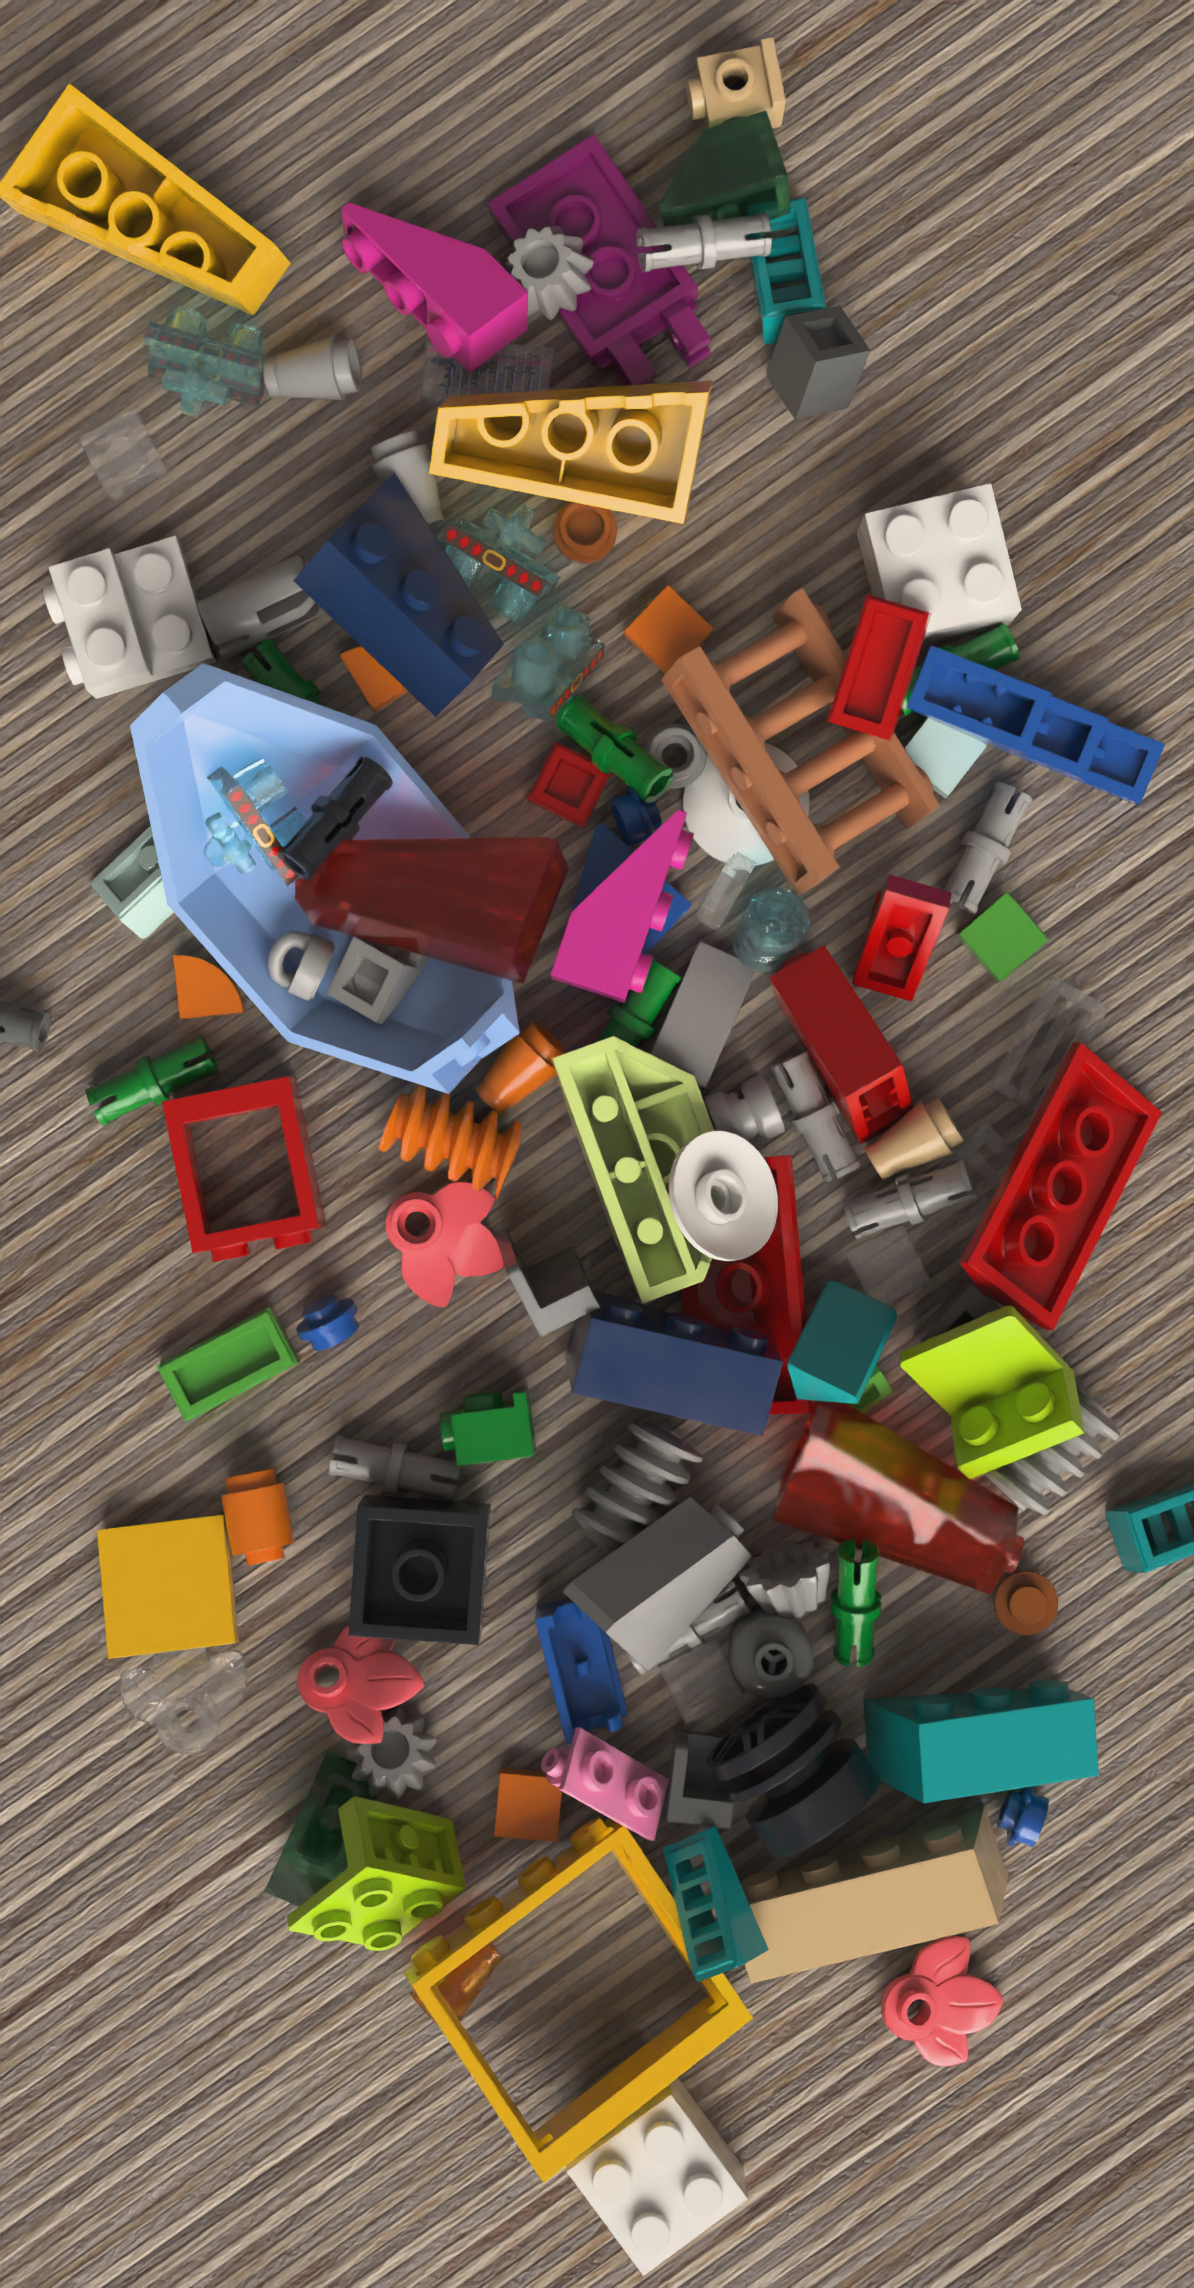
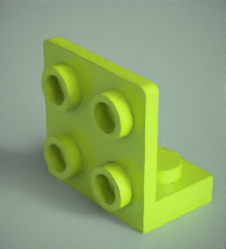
[899,1306,1084,1479]
[287,1796,467,1951]

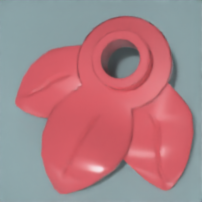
[385,1182,504,1308]
[297,1625,425,1744]
[881,1935,1003,2066]

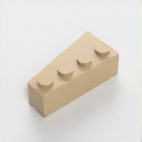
[740,1805,1008,1983]

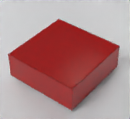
[527,741,612,829]

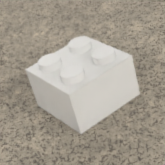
[857,483,1022,647]
[566,2078,748,2276]

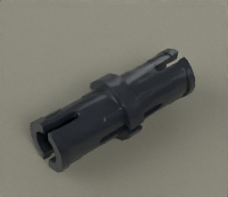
[277,756,393,881]

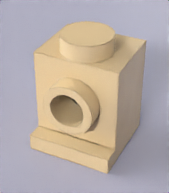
[686,37,786,141]

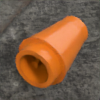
[475,1020,568,1115]

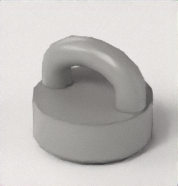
[267,931,335,1001]

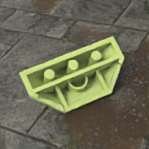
[552,1036,714,1304]

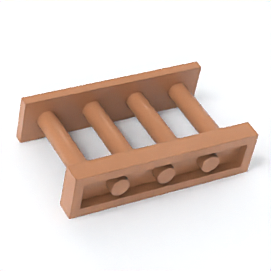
[661,588,940,896]

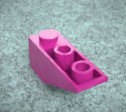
[341,202,528,373]
[551,810,694,1003]

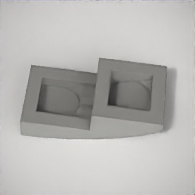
[326,882,455,1024]
[651,941,758,1092]

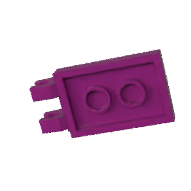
[487,134,710,386]

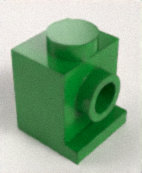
[440,1386,536,1466]

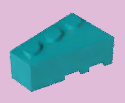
[863,1679,1099,1803]

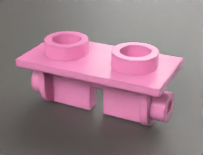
[541,1727,669,1841]

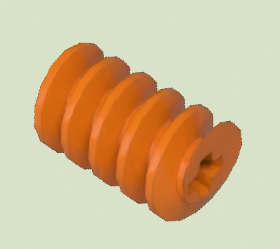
[379,1084,522,1199]

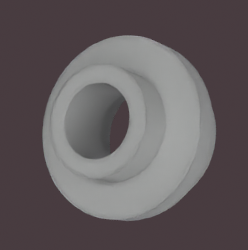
[644,724,706,789]

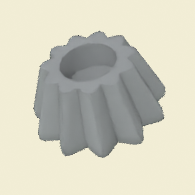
[504,226,594,321]
[739,1540,830,1618]
[346,1706,437,1800]

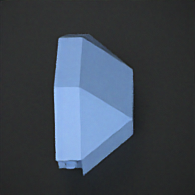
[130,663,520,1094]

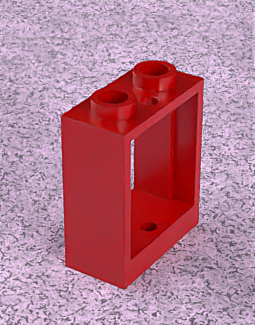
[162,1076,326,1262]

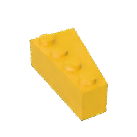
[0,84,291,316]
[429,381,712,524]

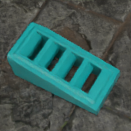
[743,197,826,345]
[1106,1482,1194,1573]
[663,1825,769,1982]

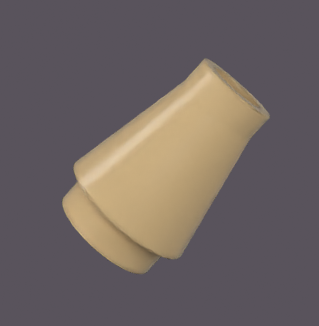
[865,1097,965,1180]

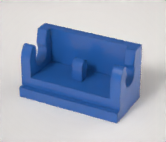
[535,1598,629,1745]

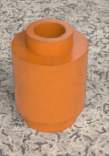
[221,1468,295,1565]

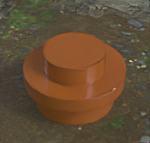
[553,502,617,564]
[993,1570,1058,1635]

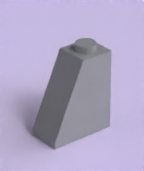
[563,1497,753,1671]

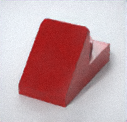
[851,874,952,1002]

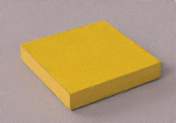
[97,1515,239,1659]

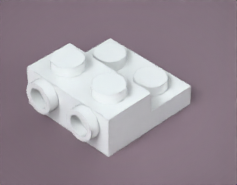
[43,536,217,699]

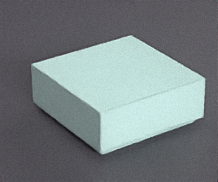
[905,718,987,799]

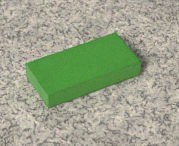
[156,1306,301,1422]

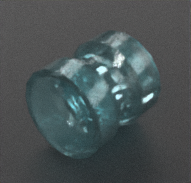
[733,887,810,974]

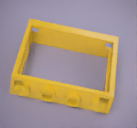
[403,1818,753,2183]

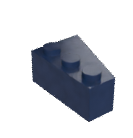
[293,472,504,717]
[565,1289,783,1436]

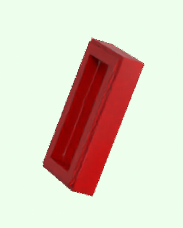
[827,594,932,741]

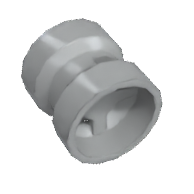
[703,1074,785,1140]

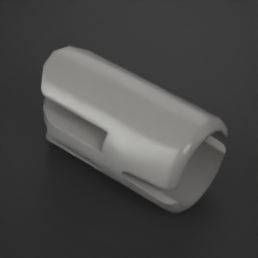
[198,555,325,659]

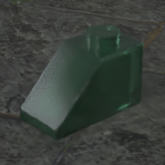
[659,111,791,227]
[264,1750,377,1907]

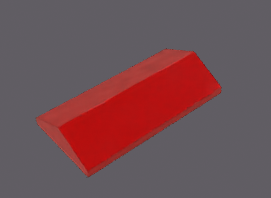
[959,1042,1162,1330]
[680,1155,814,1415]

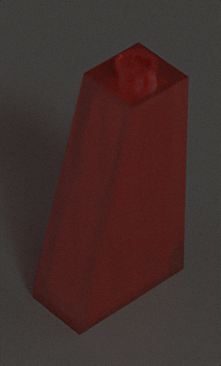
[294,837,569,984]
[772,1401,1024,1594]

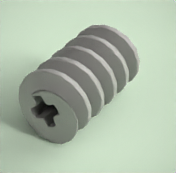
[984,1384,1121,1515]
[571,1422,704,1554]

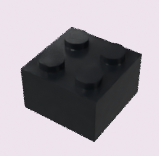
[348,1495,491,1645]

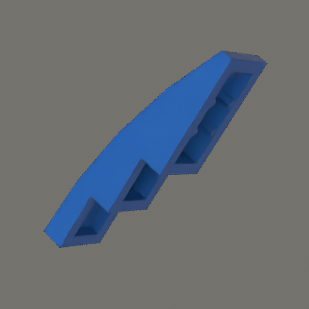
[906,645,1165,805]

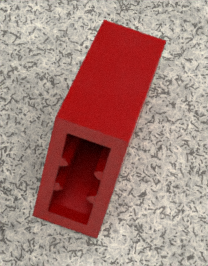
[769,945,913,1145]

